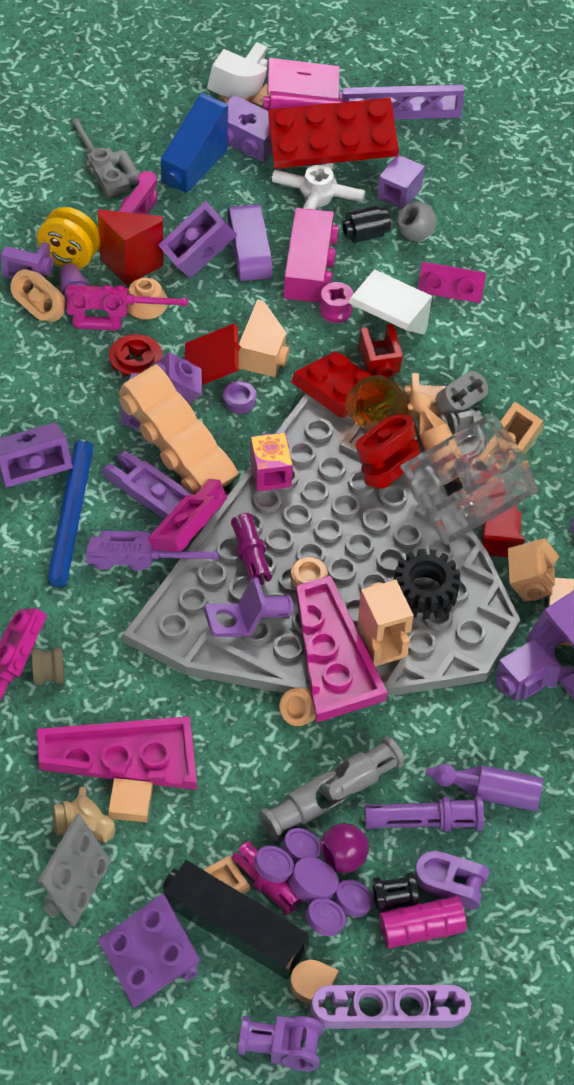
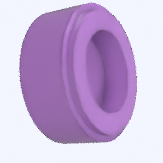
[223,381,257,414]

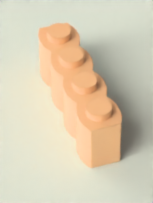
[119,364,239,495]

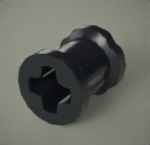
[372,872,419,914]

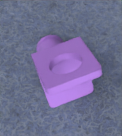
[204,578,293,637]

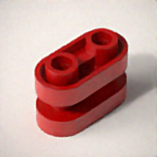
[355,414,421,489]

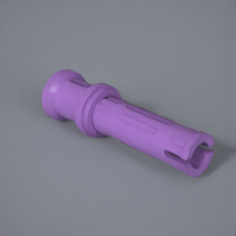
[365,796,484,832]

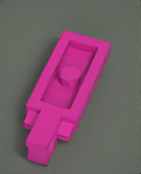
[148,479,227,552]

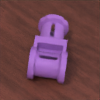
[238,1016,324,1071]

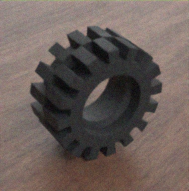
[394,549,461,619]

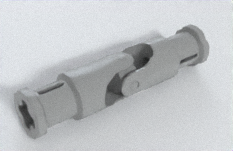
[259,736,405,841]

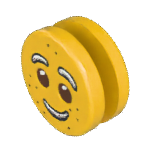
[37,207,100,269]

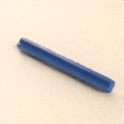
[47,440,93,588]

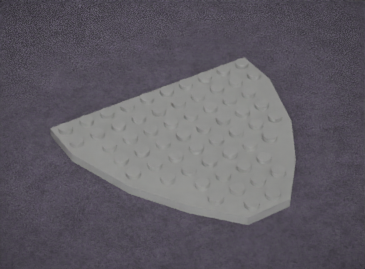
[123,393,520,695]

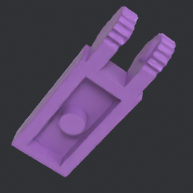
[102,451,193,520]

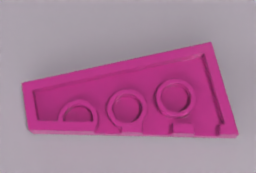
[296,575,387,723]
[37,716,197,790]

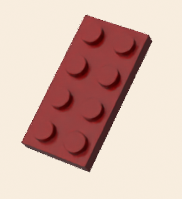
[268,97,399,169]

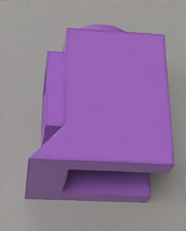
[495,639,561,701]

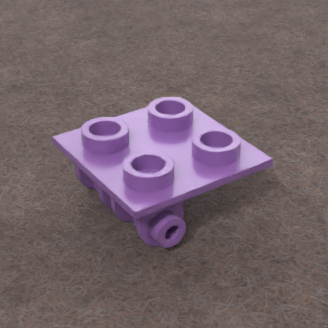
[98,893,201,1008]

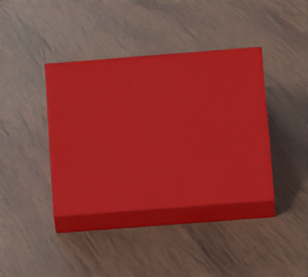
[97,209,164,286]

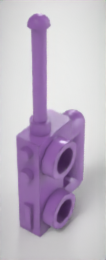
[86,530,219,571]

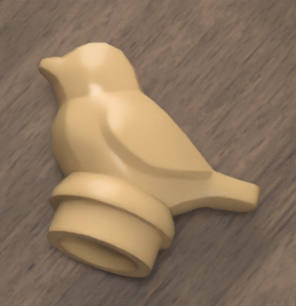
[52,787,116,843]

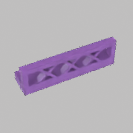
[339,85,464,119]

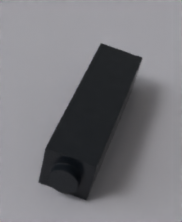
[163,860,309,980]

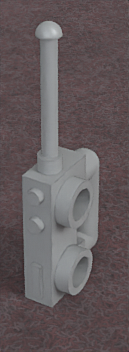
[72,118,139,198]

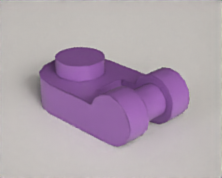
[415,851,489,909]

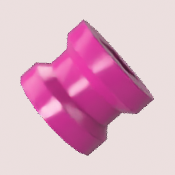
[320,282,353,323]

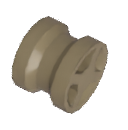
[32,646,65,686]

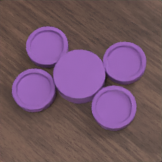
[254,828,374,936]

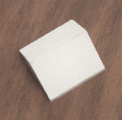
[349,269,432,335]

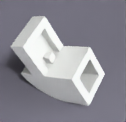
[207,42,268,99]

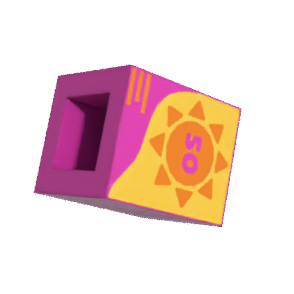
[250,433,293,491]

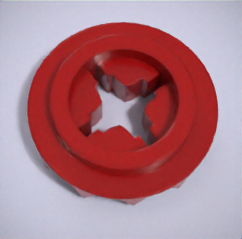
[109,334,163,378]

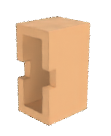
[357,580,413,666]

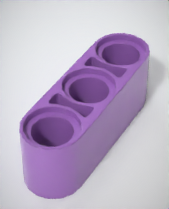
[228,204,272,282]

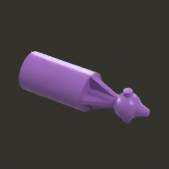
[425,763,543,812]

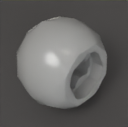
[397,201,437,242]

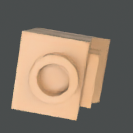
[508,538,560,602]

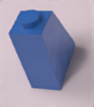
[161,93,228,193]

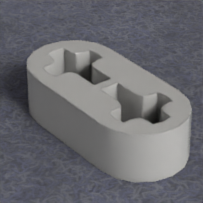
[435,371,488,417]

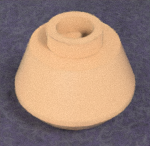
[127,278,168,320]

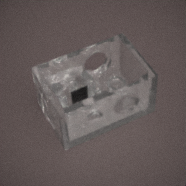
[400,412,539,545]

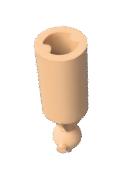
[406,386,465,488]

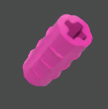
[379,896,467,949]

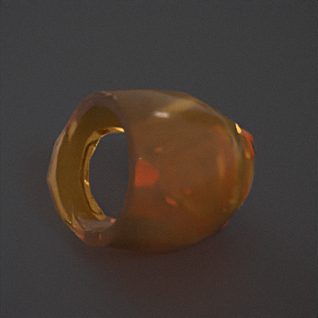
[345,375,412,431]

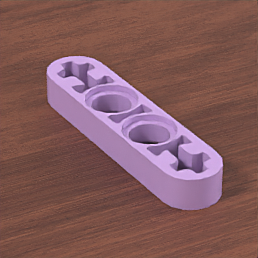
[309,985,471,1029]

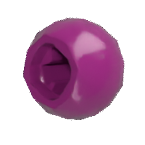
[320,823,369,873]

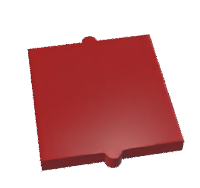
[185,323,241,385]

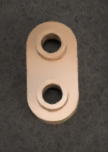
[11,269,66,322]

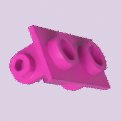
[418,261,486,303]

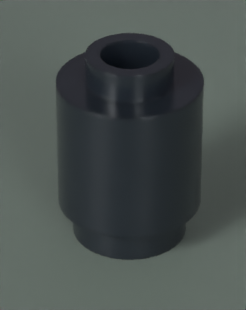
[342,206,391,243]

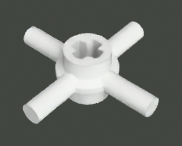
[272,163,366,210]

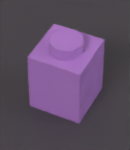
[377,155,425,209]

